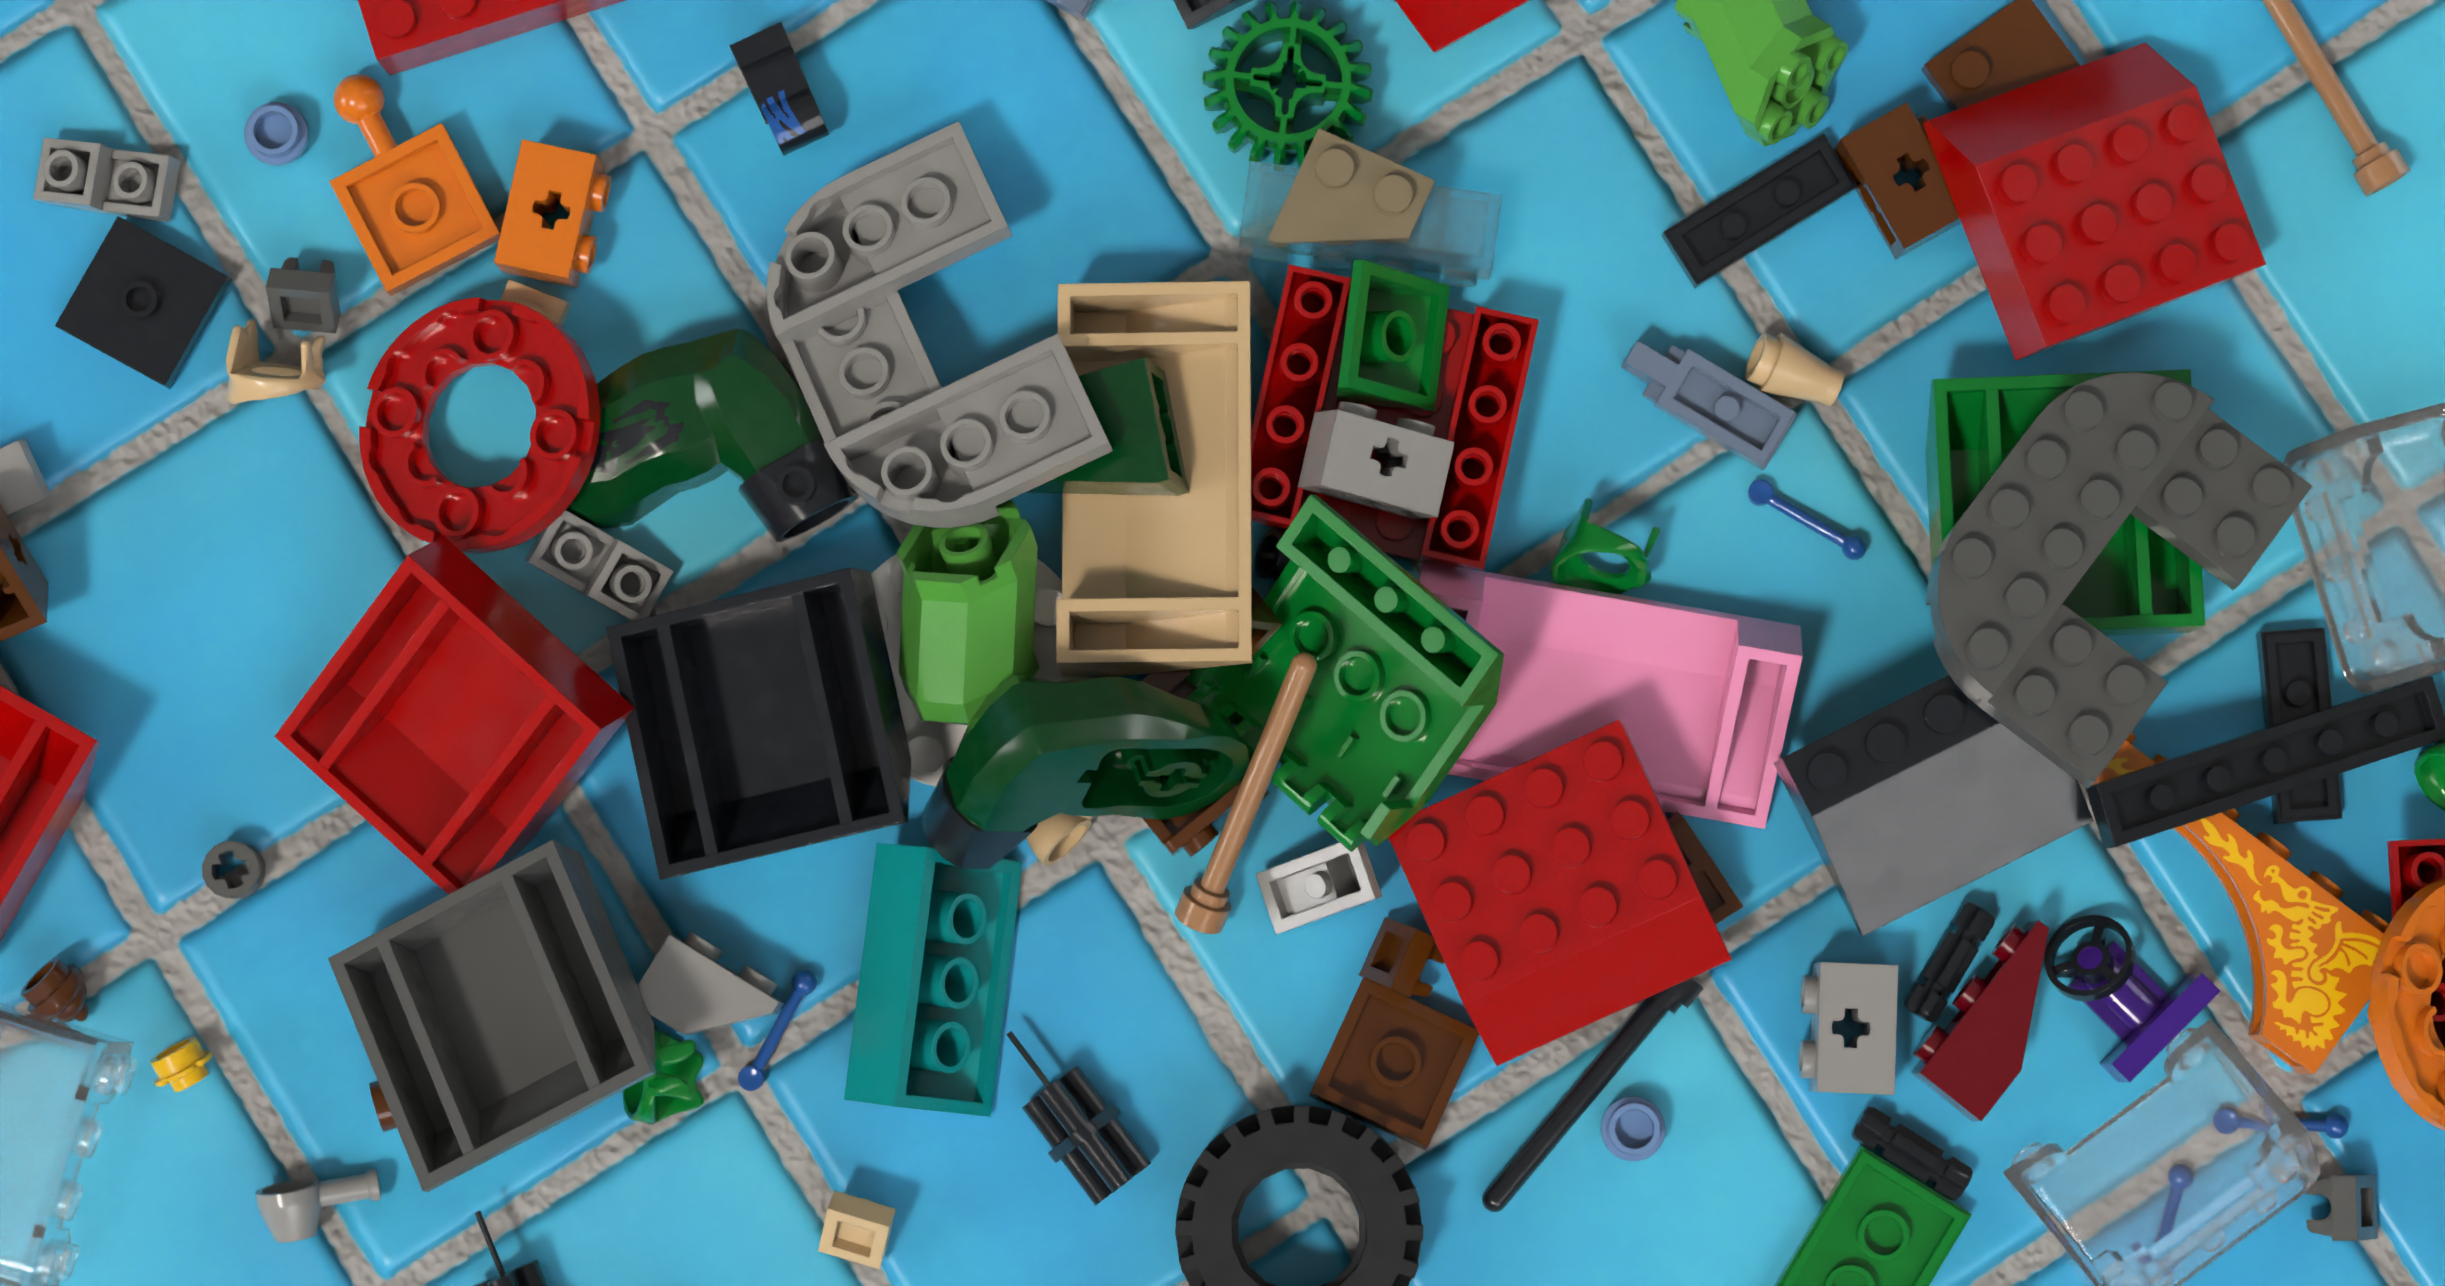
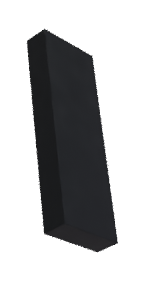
[1661,134,1858,289]
[2256,628,2342,824]

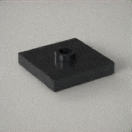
[55,216,232,389]

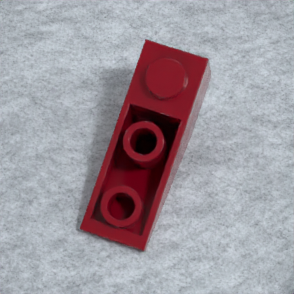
[1911,920,2049,1121]

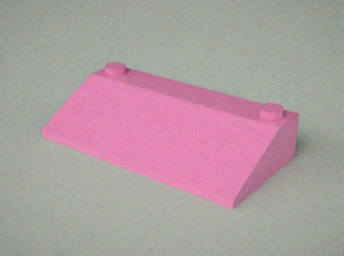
[1419,561,1803,829]

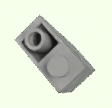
[637,931,785,1035]

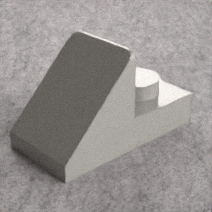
[1255,842,1382,935]

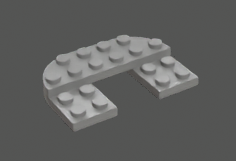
[766,121,1113,528]

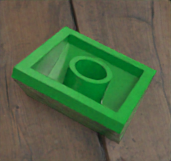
[1336,260,1450,411]

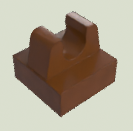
[1359,917,1444,997]

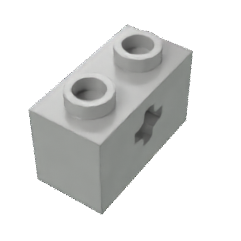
[1298,402,1455,519]
[1799,962,1898,1095]

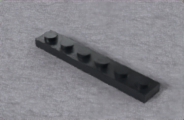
[2085,676,2445,849]

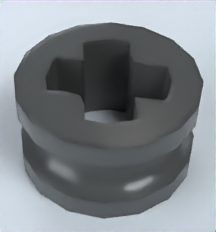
[202,841,266,899]

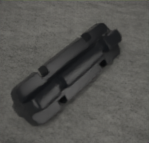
[1904,901,1995,1023]
[1851,1107,1973,1200]

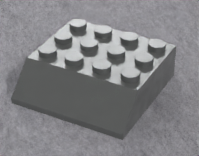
[328,840,656,1192]

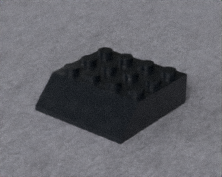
[606,568,911,880]

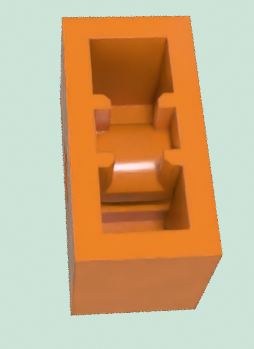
[494,139,611,288]

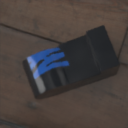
[729,22,829,156]

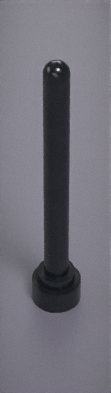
[1482,978,1704,1212]

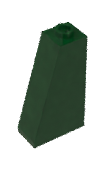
[1025,357,1189,496]

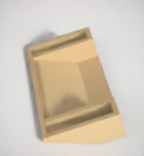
[1056,281,1252,677]

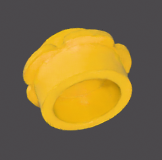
[150,1036,213,1092]

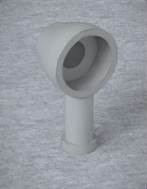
[255,1168,381,1243]

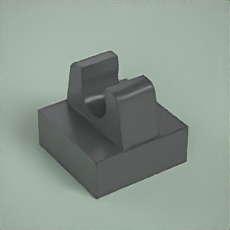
[266,257,341,334]
[2306,1174,2378,1241]

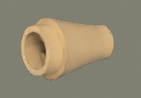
[1744,333,1844,407]

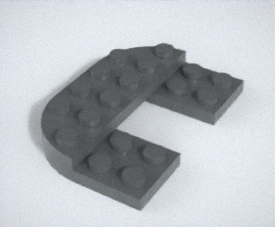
[1926,372,2312,789]

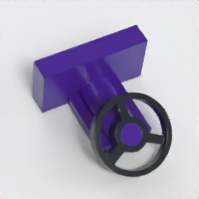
[2044,915,2220,1083]

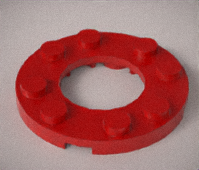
[359,297,600,554]

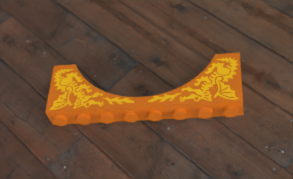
[2078,732,2389,1074]

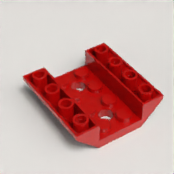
[1251,264,1539,570]

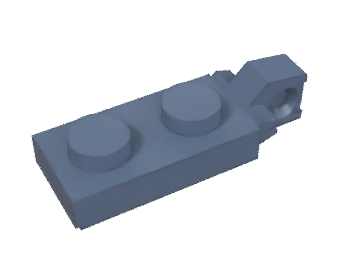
[1621,341,1797,471]

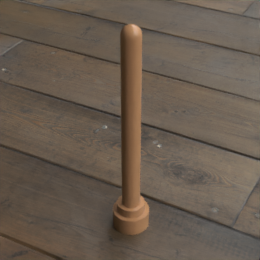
[2261,0,2411,197]
[1175,652,1317,934]

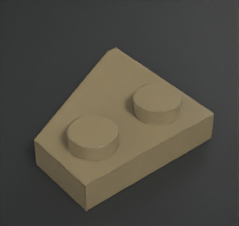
[1267,128,1435,247]

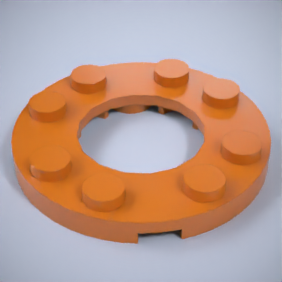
[2368,878,2445,1131]

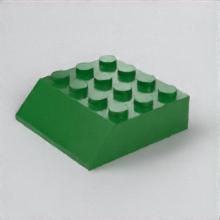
[1925,369,2205,638]

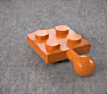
[329,74,501,296]

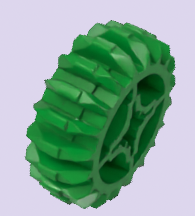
[1202,1,1373,172]

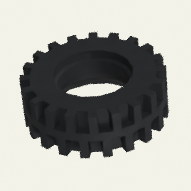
[1175,1105,1423,1286]

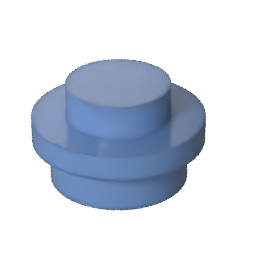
[244,102,309,166]
[1600,1097,1666,1161]

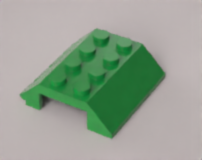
[1186,495,1504,852]

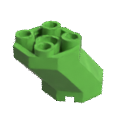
[1675,0,1848,147]
[896,500,1039,724]

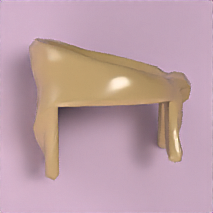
[226,319,326,404]

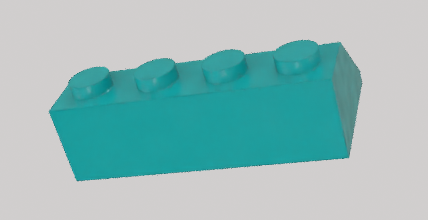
[844,843,1023,1117]

